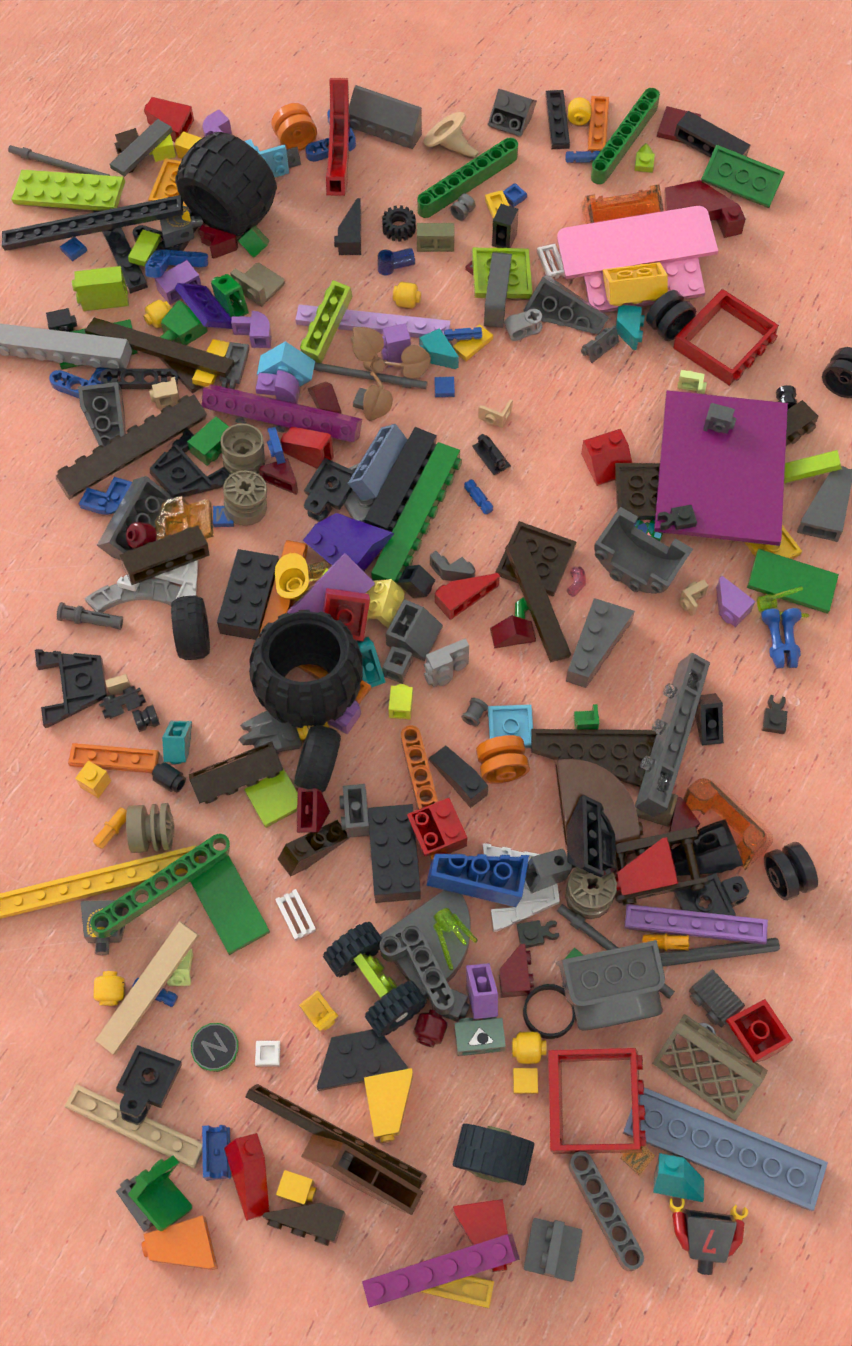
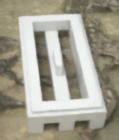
[537,244,565,279]
[275,889,316,941]

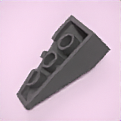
[523,275,609,334]
[78,382,126,447]

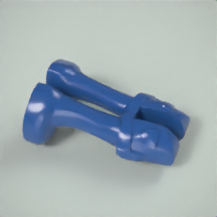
[761,608,802,669]

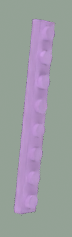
[296,305,450,338]

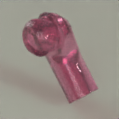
[567,567,586,597]

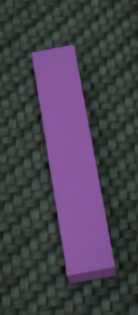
[624,904,768,944]

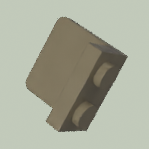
[230,263,285,307]

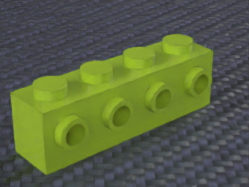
[300,280,353,363]

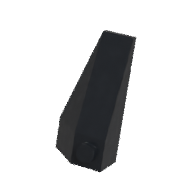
[670,819,743,876]

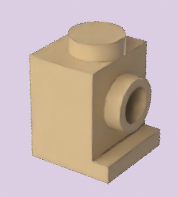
[149,377,180,409]

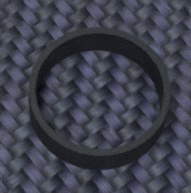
[523,984,576,1039]

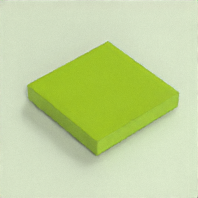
[244,768,298,828]

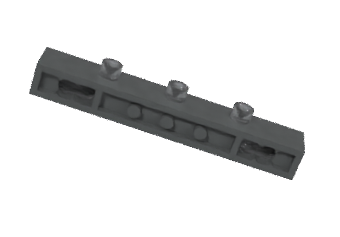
[635,653,710,817]

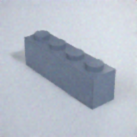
[348,424,408,501]

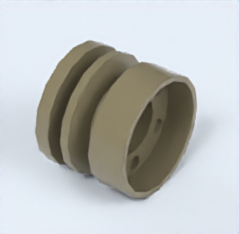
[221,424,265,474]
[223,470,267,526]
[126,803,174,853]
[565,867,617,919]

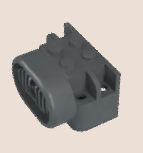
[556,940,665,1031]

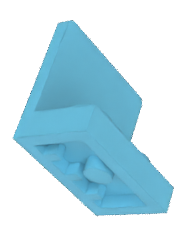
[245,139,289,177]

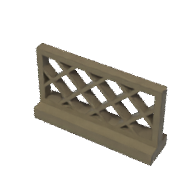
[652,1014,768,1121]

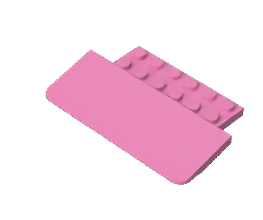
[557,206,718,313]

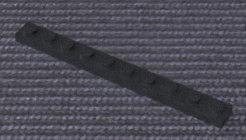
[2,195,183,251]

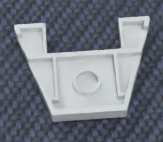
[117,538,199,598]
[483,843,560,932]

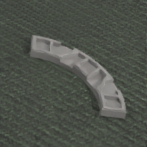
[84,578,181,613]

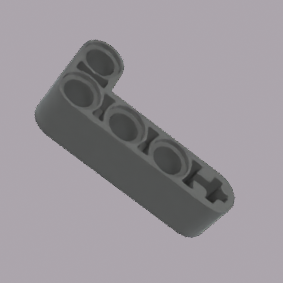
[484,252,512,328]
[380,925,454,1015]

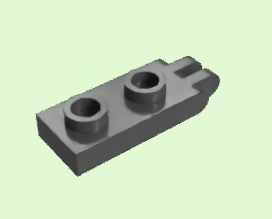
[220,342,250,389]

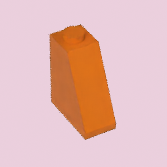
[141,1215,218,1270]

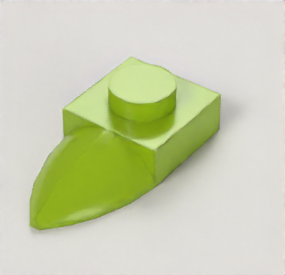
[634,143,655,173]

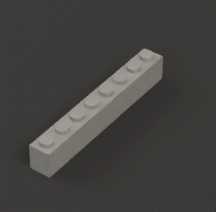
[0,323,132,369]

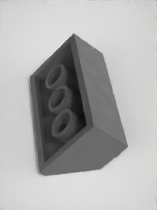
[349,85,422,149]
[97,476,177,560]

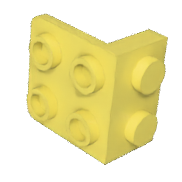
[366,579,405,628]

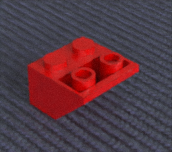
[407,798,468,856]

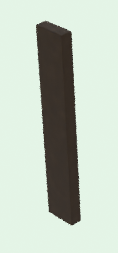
[505,541,571,663]

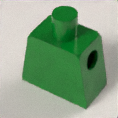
[211,274,249,318]
[160,300,208,345]

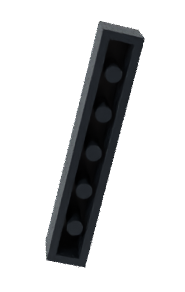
[364,427,437,532]

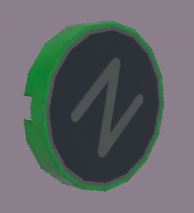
[191,1023,239,1072]

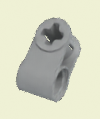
[504,309,542,341]

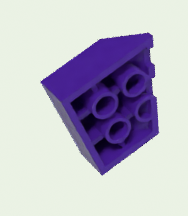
[303,513,394,571]

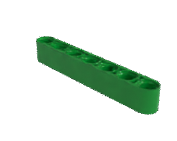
[591,88,660,184]
[417,138,518,218]
[91,834,230,938]

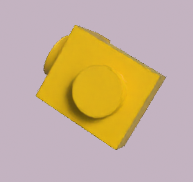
[299,991,338,1031]

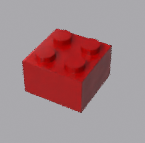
[323,588,370,641]

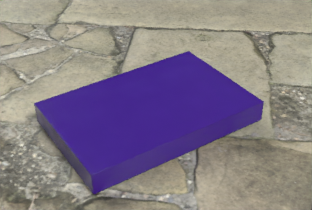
[175,283,232,329]

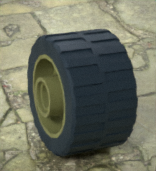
[453,1123,535,1186]

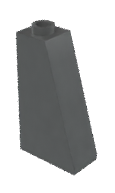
[797,466,852,542]

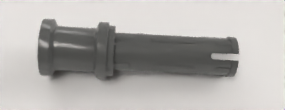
[57,602,123,630]

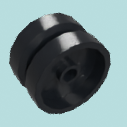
[646,290,697,341]
[822,347,852,398]
[764,842,818,901]

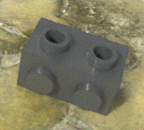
[339,784,370,838]

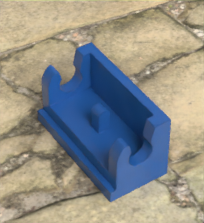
[202,1125,231,1181]

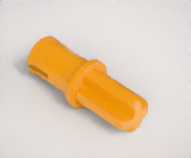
[93,807,127,849]
[642,933,690,952]

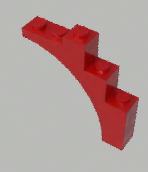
[326,78,350,196]

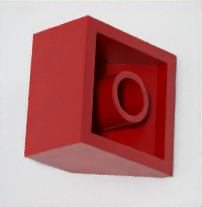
[581,429,632,486]
[726,999,793,1063]

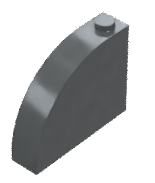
[380,890,470,1000]

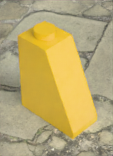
[364,1068,413,1143]

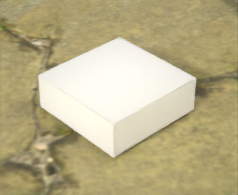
[255,1041,281,1067]

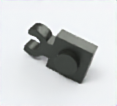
[657,505,697,530]
[762,695,788,734]
[517,920,559,948]

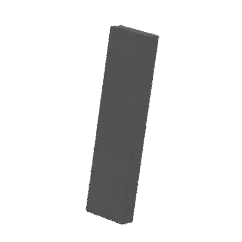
[110,119,173,177]

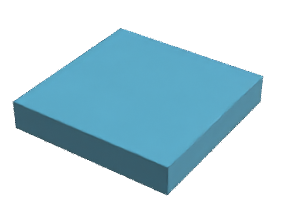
[488,705,533,748]

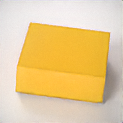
[513,1068,538,1094]

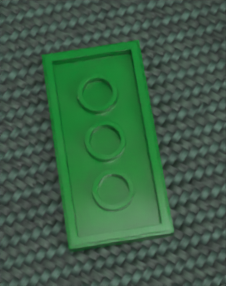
[701,145,785,208]
[747,549,839,614]
[191,855,270,955]

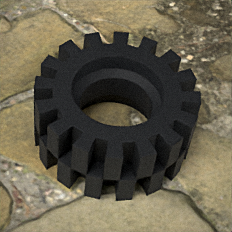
[382,205,416,242]

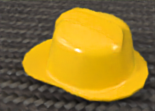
[275,553,309,601]

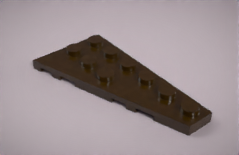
[531,729,658,787]

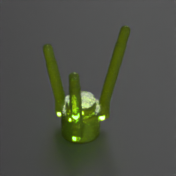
[757,586,809,618]
[433,908,478,970]

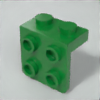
[128,1155,192,1231]

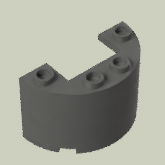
[594,507,693,594]

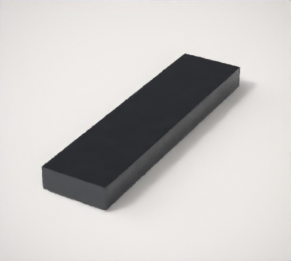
[545,90,570,149]

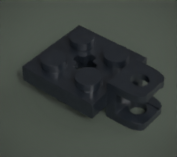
[304,458,355,522]
[674,873,749,916]
[116,1045,182,1125]

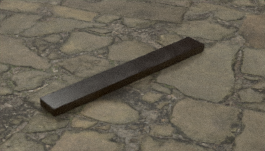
[85,317,234,378]
[245,1084,427,1189]

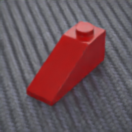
[435,573,500,620]
[224,1133,270,1221]

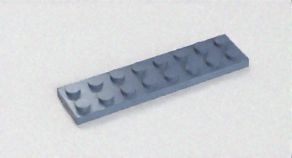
[623,1088,828,1212]

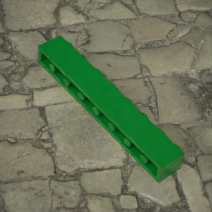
[371,442,462,585]

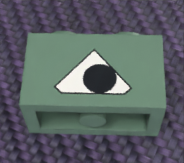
[454,1017,506,1056]

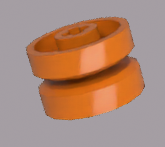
[271,103,317,152]
[476,735,530,784]

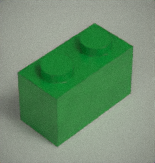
[187,416,229,466]

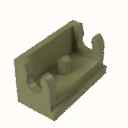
[417,223,454,252]

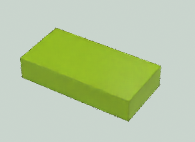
[128,230,161,267]

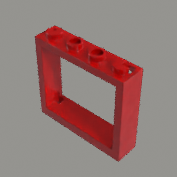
[673,289,779,386]
[548,1048,646,1154]

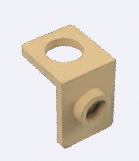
[478,399,513,428]

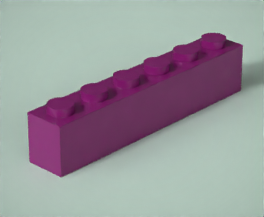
[362,1233,520,1308]

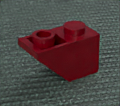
[499,943,534,998]

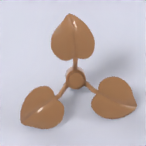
[353,327,431,421]

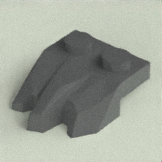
[239,710,302,754]

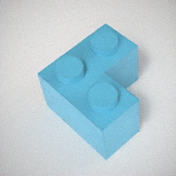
[257,341,315,387]

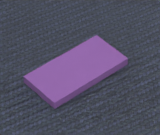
[288,553,375,614]

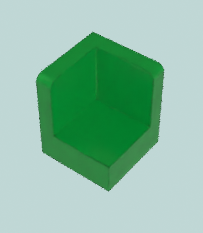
[238,226,269,257]
[573,704,600,729]

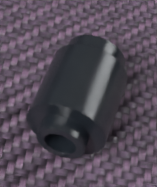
[152,762,186,793]

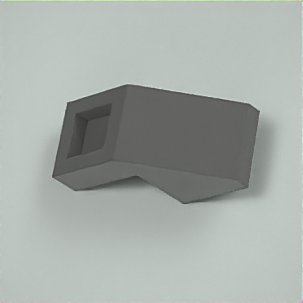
[430,551,476,581]

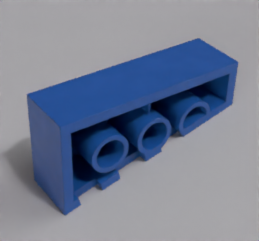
[426,854,529,907]

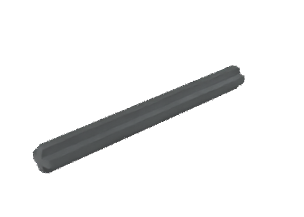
[660,938,780,967]

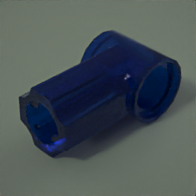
[377,248,415,275]

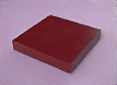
[657,106,701,144]

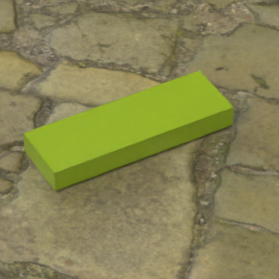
[784,450,842,483]

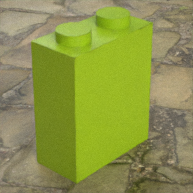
[72,266,129,311]

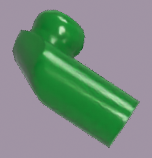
[515,597,529,619]

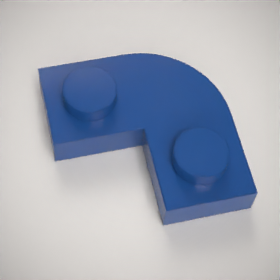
[267,427,285,464]
[79,477,132,515]

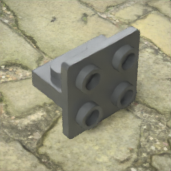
[524,1218,582,1282]

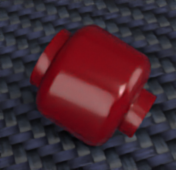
[126,522,157,549]
[413,1009,448,1048]

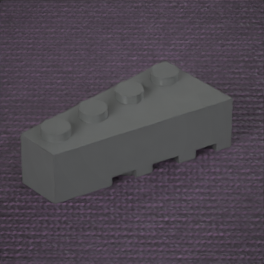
[566,598,635,688]

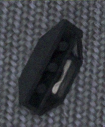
[567,795,617,877]

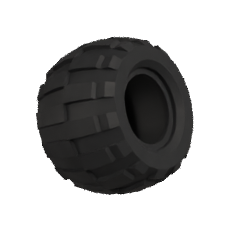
[175,132,277,236]
[249,610,363,728]

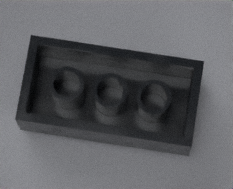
[217,549,279,640]
[368,804,421,903]

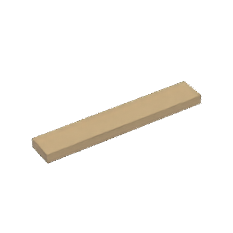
[95,921,200,1055]
[64,1084,203,1169]

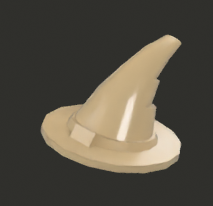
[424,112,479,157]

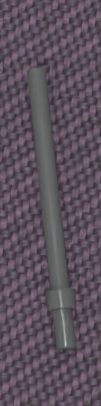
[8,145,110,176]
[314,362,428,389]
[557,904,675,999]

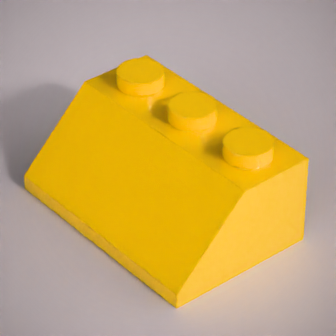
[603,262,668,306]

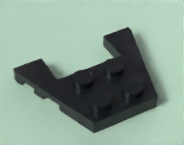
[150,428,231,499]
[35,649,107,728]

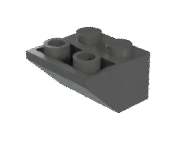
[488,89,537,136]
[386,599,443,661]

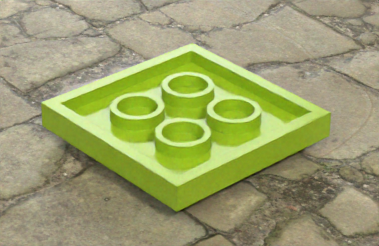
[472,247,532,299]

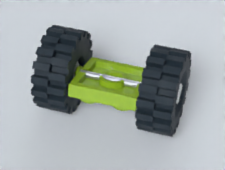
[323,922,427,1037]

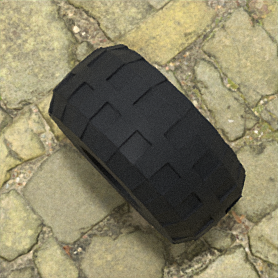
[171,595,210,660]
[294,725,341,792]

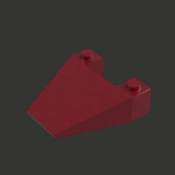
[665,180,746,238]

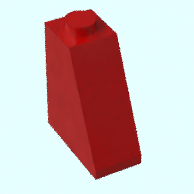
[144,97,194,142]
[280,427,334,469]
[615,837,678,896]
[453,1199,512,1272]

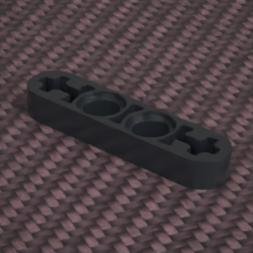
[100,369,178,389]

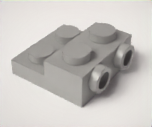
[424,638,469,687]

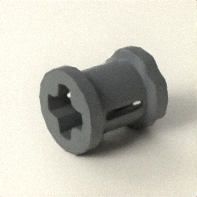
[461,698,488,727]

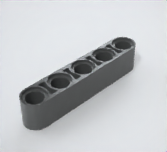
[569,1151,644,1271]

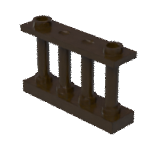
[616,827,709,906]

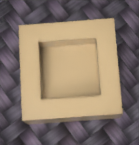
[105,674,131,695]

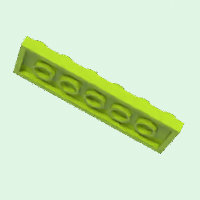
[11,170,126,211]

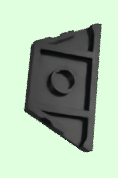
[317,1029,408,1091]

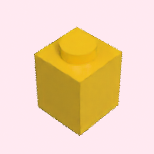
[174,132,202,159]
[75,761,111,798]
[276,1170,317,1206]

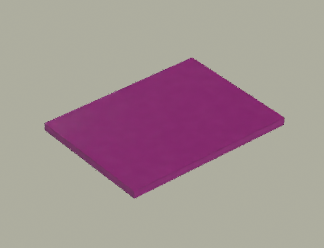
[654,390,788,546]

